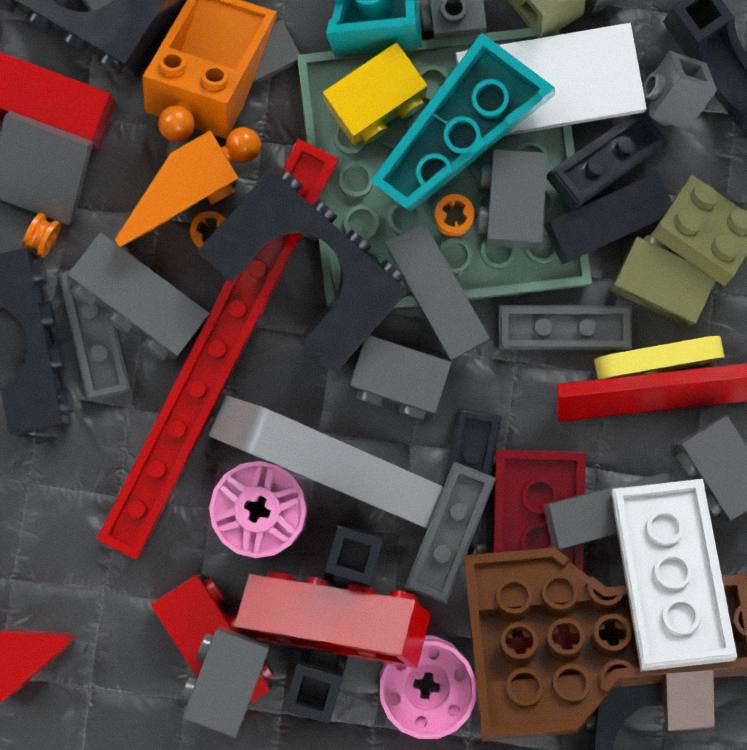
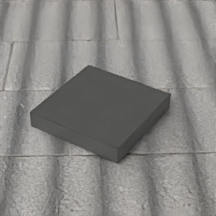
[0,111,94,225]

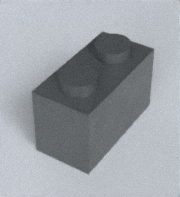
[477,149,548,250]
[350,335,452,420]
[674,415,747,521]
[180,626,271,738]

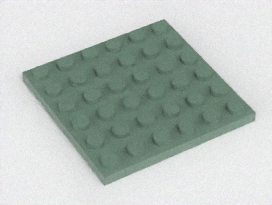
[297,28,592,309]

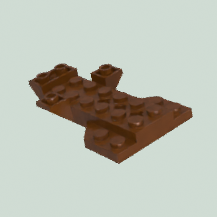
[464,547,747,742]

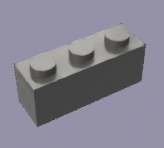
[67,232,210,362]

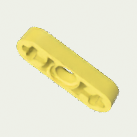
[594,336,725,379]

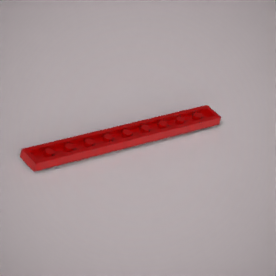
[97,139,339,560]

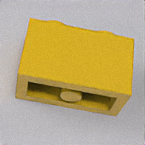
[323,42,428,146]

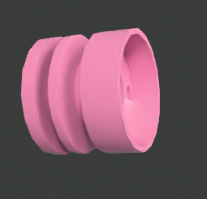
[209,461,309,558]
[379,635,477,739]

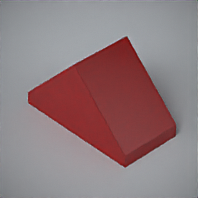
[0,628,77,703]

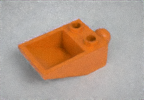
[143,0,277,142]
[115,127,261,247]

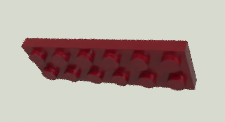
[493,450,586,654]

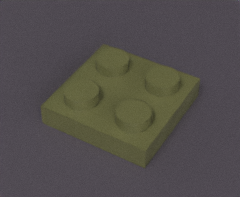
[651,175,747,286]

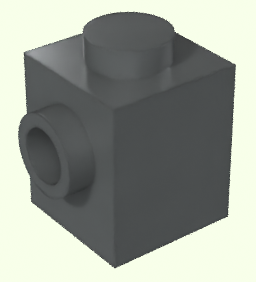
[420,0,487,39]
[643,50,717,130]

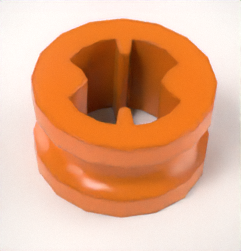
[434,194,475,237]
[190,211,225,248]
[22,212,61,258]

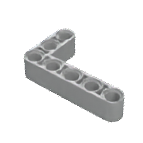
[208,395,444,528]

